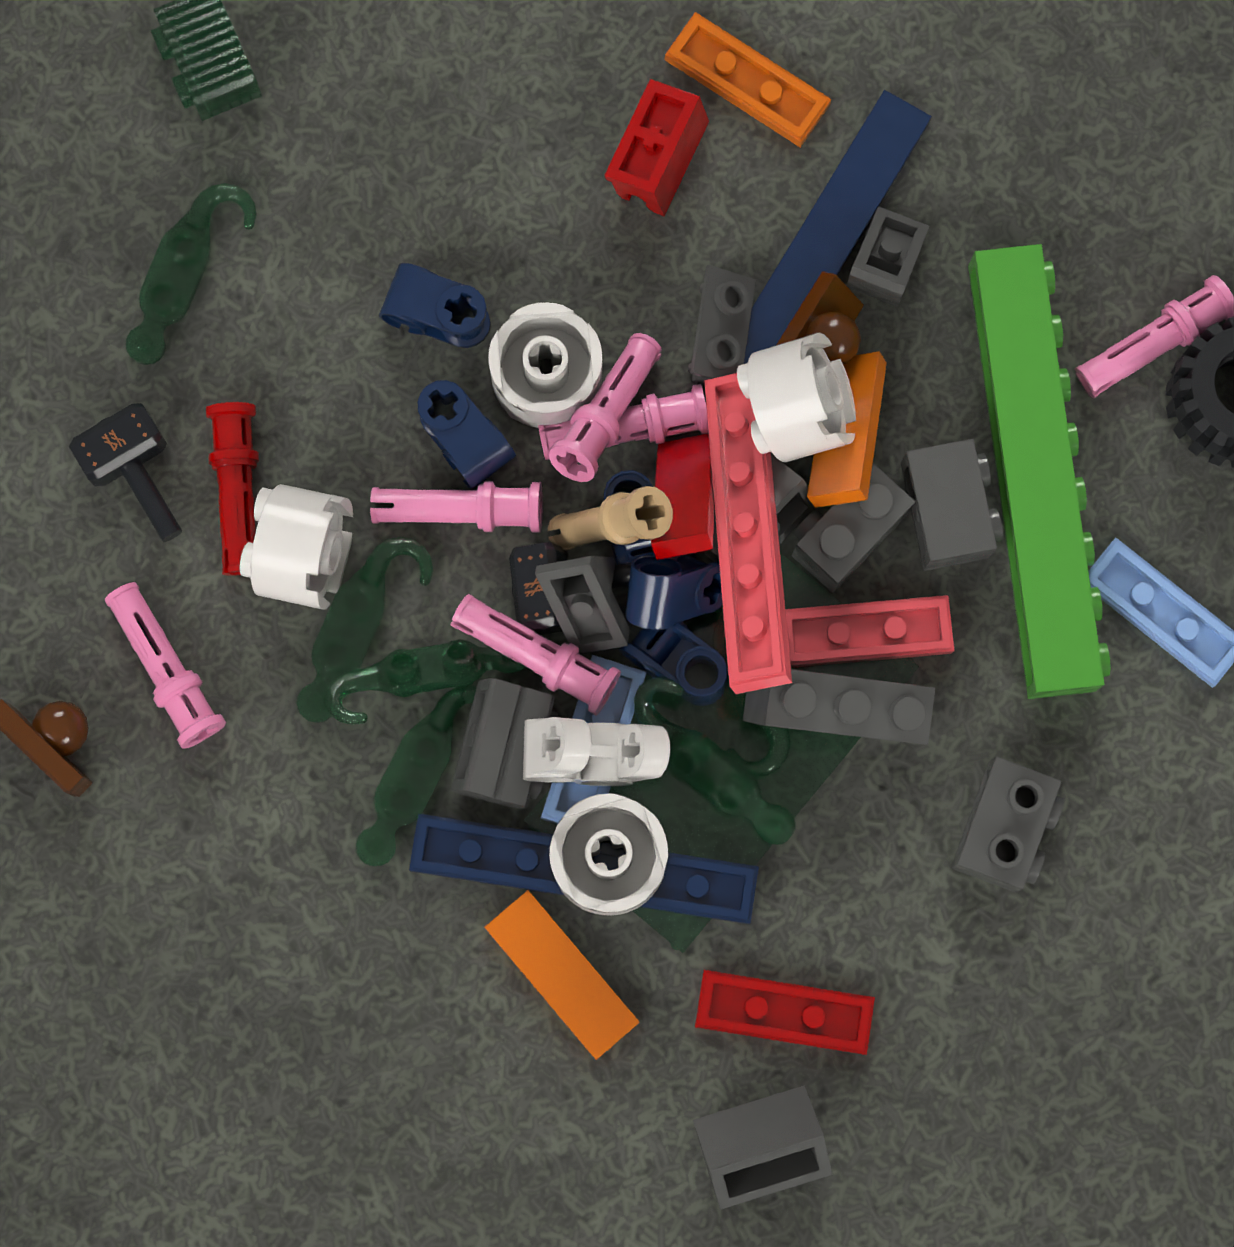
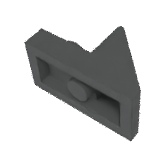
[847,206,930,307]
[535,556,630,654]

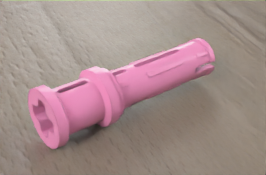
[1075,275,1234,398]
[549,333,662,482]
[538,384,709,460]
[370,481,543,533]
[105,582,226,749]
[451,594,621,716]

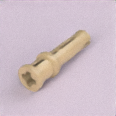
[548,486,673,550]

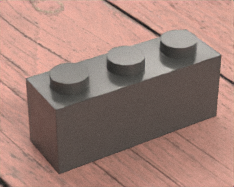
[743,669,935,745]

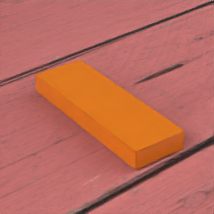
[665,12,832,148]
[807,351,887,508]
[484,890,640,1060]

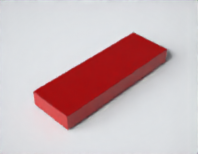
[651,433,715,559]
[695,970,875,1055]

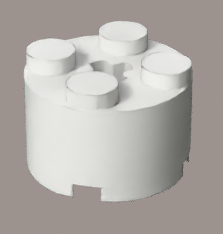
[489,302,602,428]
[737,333,856,462]
[240,484,353,610]
[549,794,668,916]

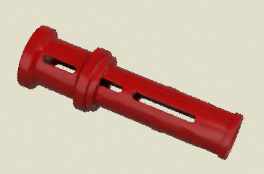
[206,402,259,576]

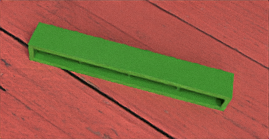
[968,244,1111,699]

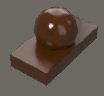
[776,271,864,364]
[0,699,93,797]

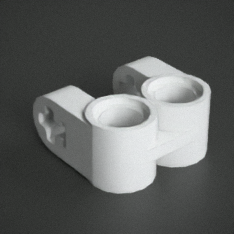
[523,717,670,786]

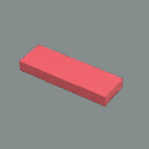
[785,595,954,668]

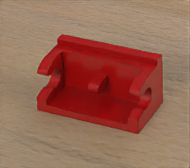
[604,79,709,217]

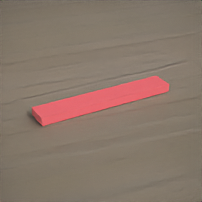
[704,373,792,694]

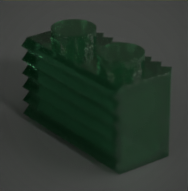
[150,0,262,121]

